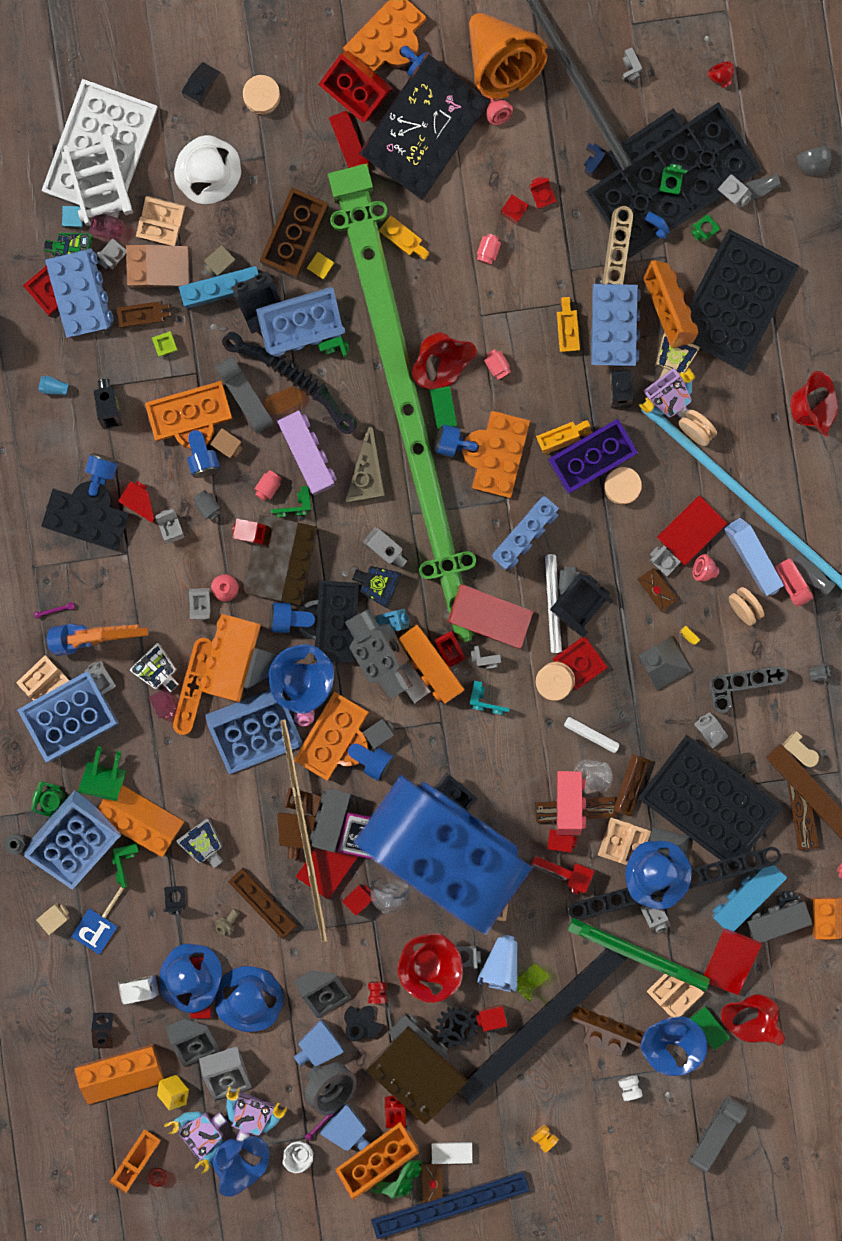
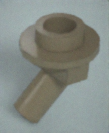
[215,909,240,936]

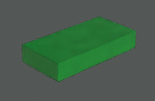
[430,386,457,430]
[689,1006,730,1050]

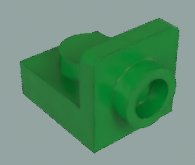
[318,336,350,358]

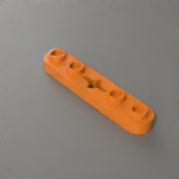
[173,638,212,735]

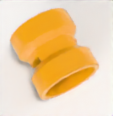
[531,1124,559,1153]

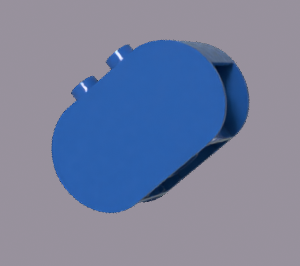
[353,775,533,935]

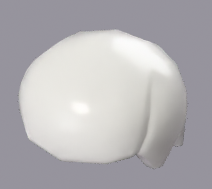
[282,1141,313,1174]

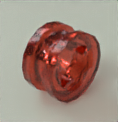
[148,1168,167,1187]

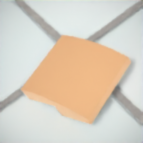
[136,196,185,246]
[16,655,70,701]
[598,817,651,865]
[647,974,704,1017]

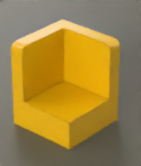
[157,1075,189,1111]

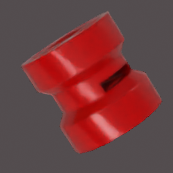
[368,981,388,1004]

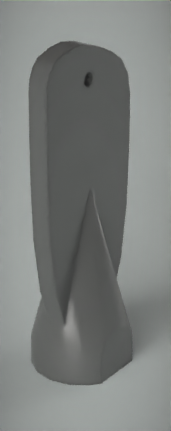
[743,173,782,202]
[793,554,836,596]

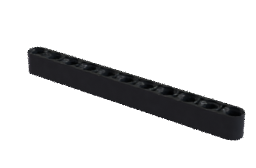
[569,847,781,921]
[457,948,628,1105]

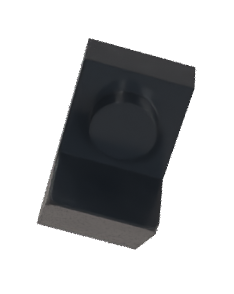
[434,773,478,811]

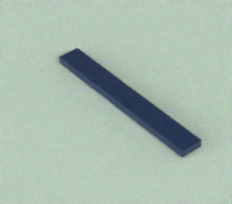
[371,1171,530,1239]

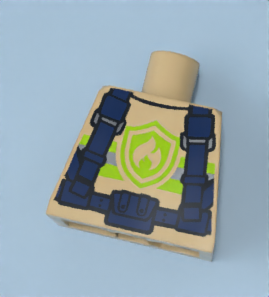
[656,333,700,379]

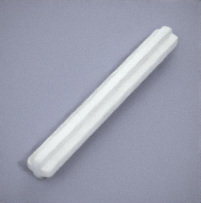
[545,554,562,653]

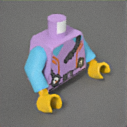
[639,368,695,418]
[226,1086,287,1141]
[164,1111,227,1174]

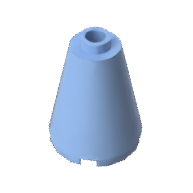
[477,934,518,992]

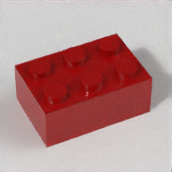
[318,51,394,123]

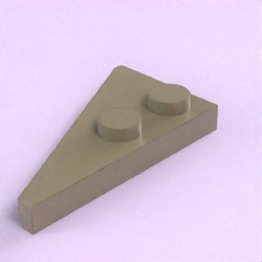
[346,427,384,502]

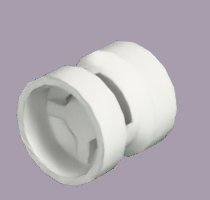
[618,1075,643,1101]

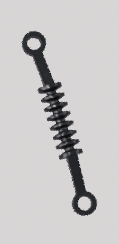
[222,332,357,434]

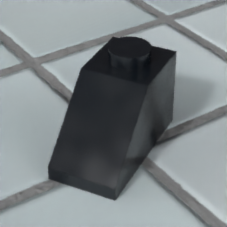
[181,62,220,107]

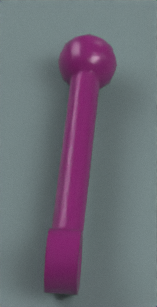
[34,602,75,619]
[305,1112,336,1141]

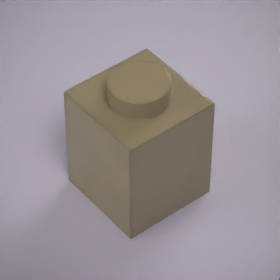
[204,245,236,277]

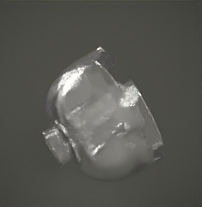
[370,878,411,914]

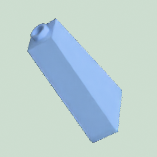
[723,518,784,596]

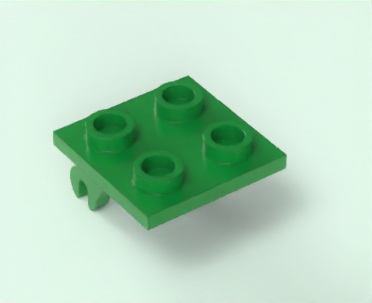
[78,746,126,801]
[371,1160,422,1199]

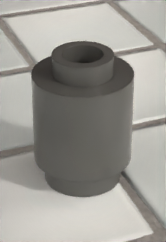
[193,490,221,521]
[559,566,580,594]
[4,833,27,855]

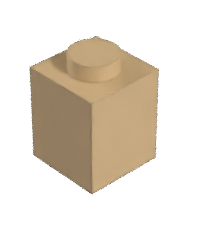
[36,903,69,935]

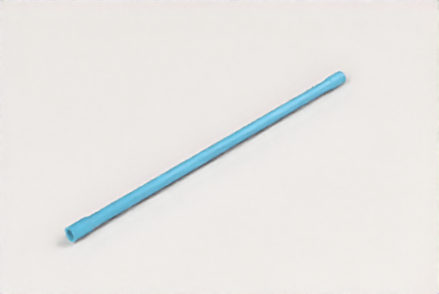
[641,409,842,589]

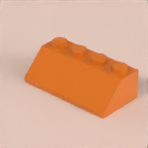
[643,260,698,349]
[200,614,261,702]
[398,625,464,704]
[98,785,185,857]
[74,1044,164,1105]
[335,1122,419,1200]

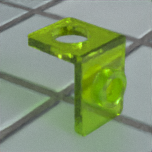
[516,963,549,1002]

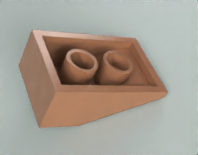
[126,245,189,289]

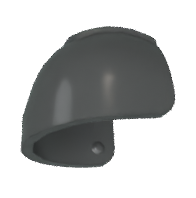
[796,146,832,177]

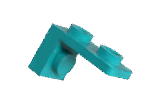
[469,681,510,715]

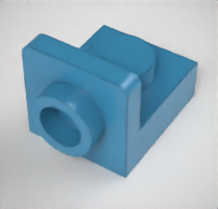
[376,609,410,632]

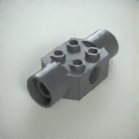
[345,609,413,699]

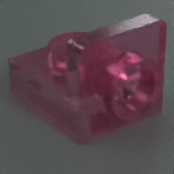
[89,215,123,240]
[148,688,177,720]

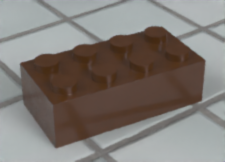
[259,187,329,280]

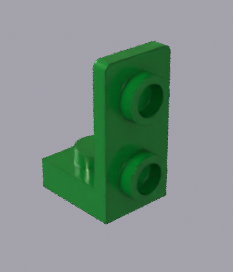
[270,486,311,518]
[111,843,140,888]

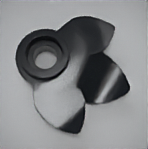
[344,1006,383,1041]

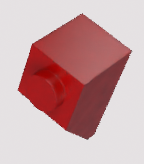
[118,481,156,524]

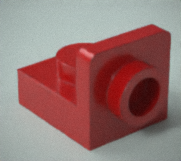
[529,176,556,210]
[385,1095,406,1128]

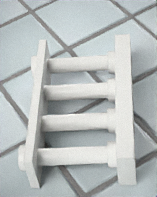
[61,133,133,226]

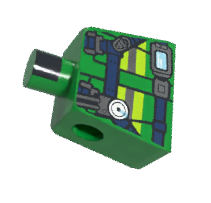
[44,233,93,257]

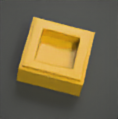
[307,252,334,280]
[679,626,700,645]

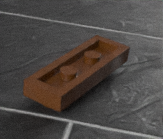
[613,754,651,817]

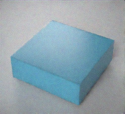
[62,206,83,228]

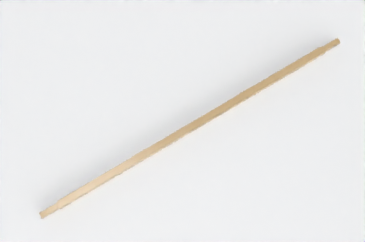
[280,720,327,942]

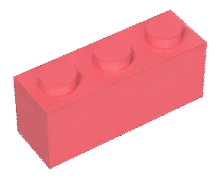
[557,771,586,835]

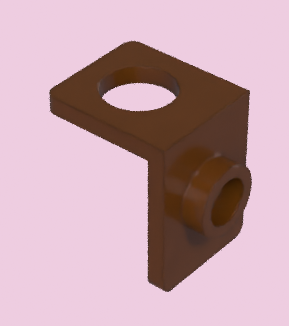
[284,788,321,816]

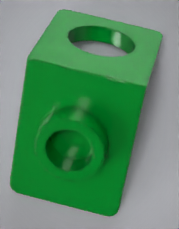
[660,164,687,194]
[690,214,720,243]

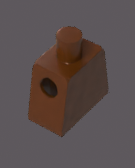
[277,813,316,859]

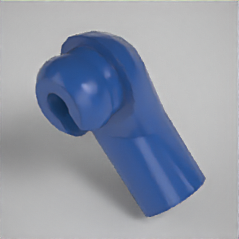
[645,212,670,239]

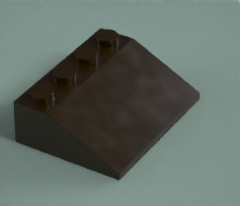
[243,515,318,605]
[366,1026,468,1125]

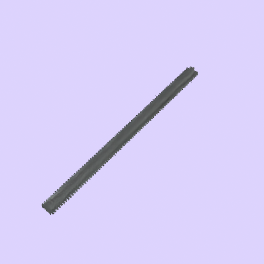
[526,0,632,170]

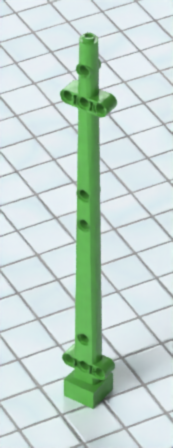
[328,164,476,642]

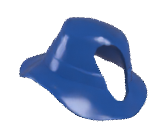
[269,644,334,714]
[625,841,692,909]
[159,944,222,1013]
[215,966,283,1032]
[640,1016,707,1076]
[213,1136,269,1197]

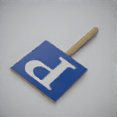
[71,886,124,955]

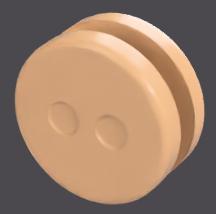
[243,75,280,114]
[679,410,717,446]
[604,467,642,505]
[729,587,764,626]
[536,662,575,701]

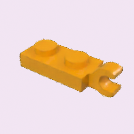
[379,216,429,260]
[556,297,580,352]
[536,420,592,455]

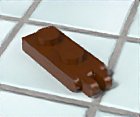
[117,301,173,328]

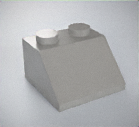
[199,1046,252,1100]

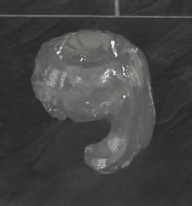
[574,759,613,794]

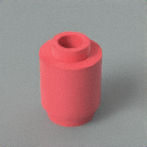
[477,234,501,265]
[484,349,511,380]
[254,470,282,501]

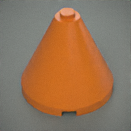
[469,13,548,99]

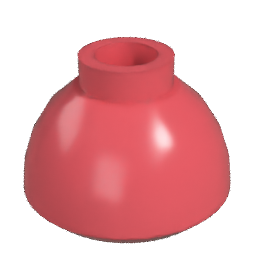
[486,99,513,125]
[693,554,719,582]
[211,574,239,602]

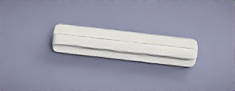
[564,717,620,753]

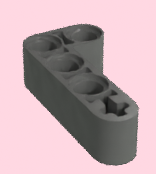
[215,356,274,434]
[709,666,788,713]
[688,1095,748,1173]

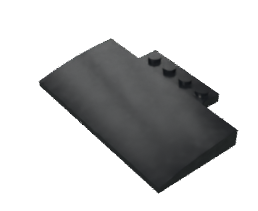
[585,102,762,258]

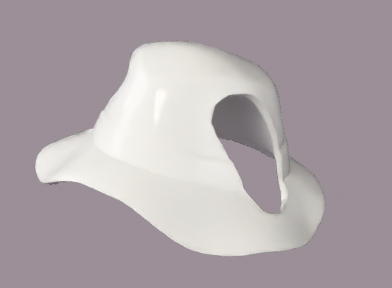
[174,135,241,204]

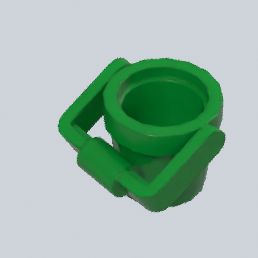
[31,781,66,817]

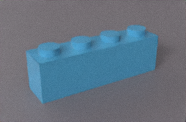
[179,266,259,309]
[712,860,787,932]

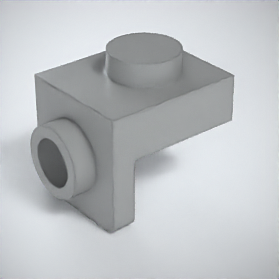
[718,174,752,208]
[155,509,185,544]
[189,588,211,621]
[471,646,501,669]
[694,712,728,749]

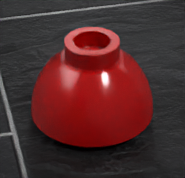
[707,61,734,88]

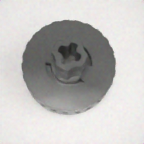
[305,1062,357,1115]

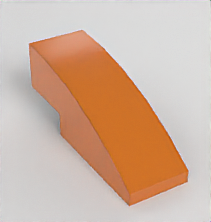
[109,1129,161,1194]

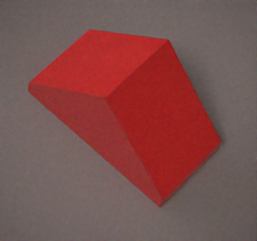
[434,631,466,668]

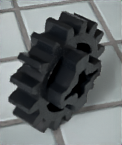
[435,1005,479,1049]

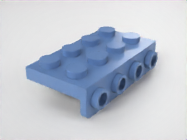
[45,248,113,338]
[591,284,641,366]
[256,287,345,356]
[492,497,559,571]

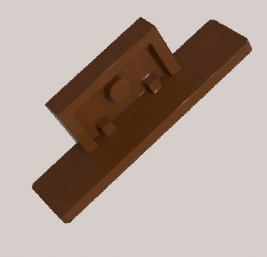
[572,1006,645,1057]

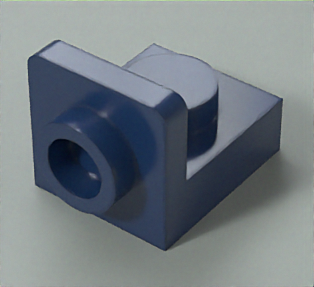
[584,143,605,177]

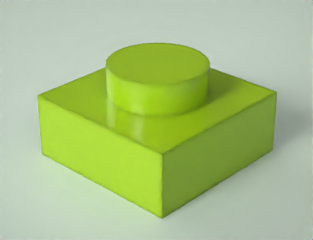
[152,331,178,357]

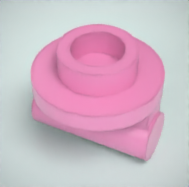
[294,710,314,726]

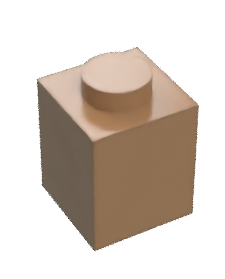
[210,428,243,459]

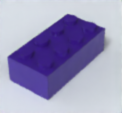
[547,419,638,495]

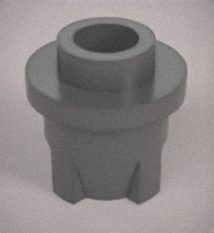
[809,662,831,682]

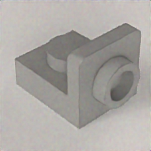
[622,47,642,82]
[96,238,126,270]
[649,545,680,577]
[84,661,116,694]
[640,899,670,934]

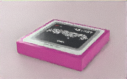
[336,812,373,859]

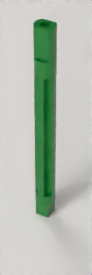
[567,918,710,991]

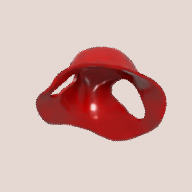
[413,332,477,389]
[790,371,838,437]
[397,933,463,1003]
[721,994,785,1046]

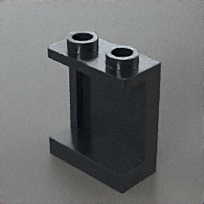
[231,271,281,334]
[550,573,613,638]

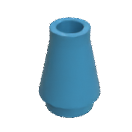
[38,375,68,395]

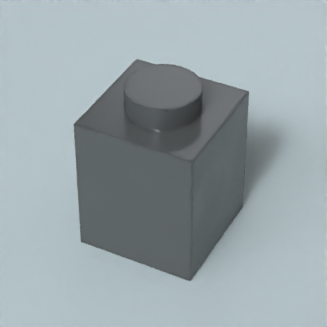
[363,718,395,749]

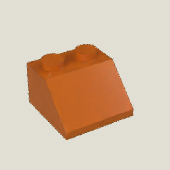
[812,897,842,939]

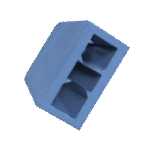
[294,1019,344,1067]
[320,1103,370,1151]

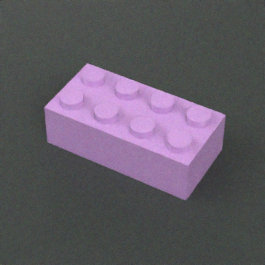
[277,411,337,496]

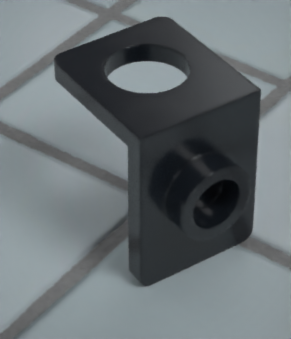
[163,886,186,915]
[777,891,800,907]
[91,1012,113,1048]

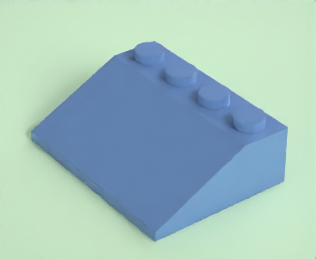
[17,671,119,763]
[205,690,303,774]
[24,790,121,890]

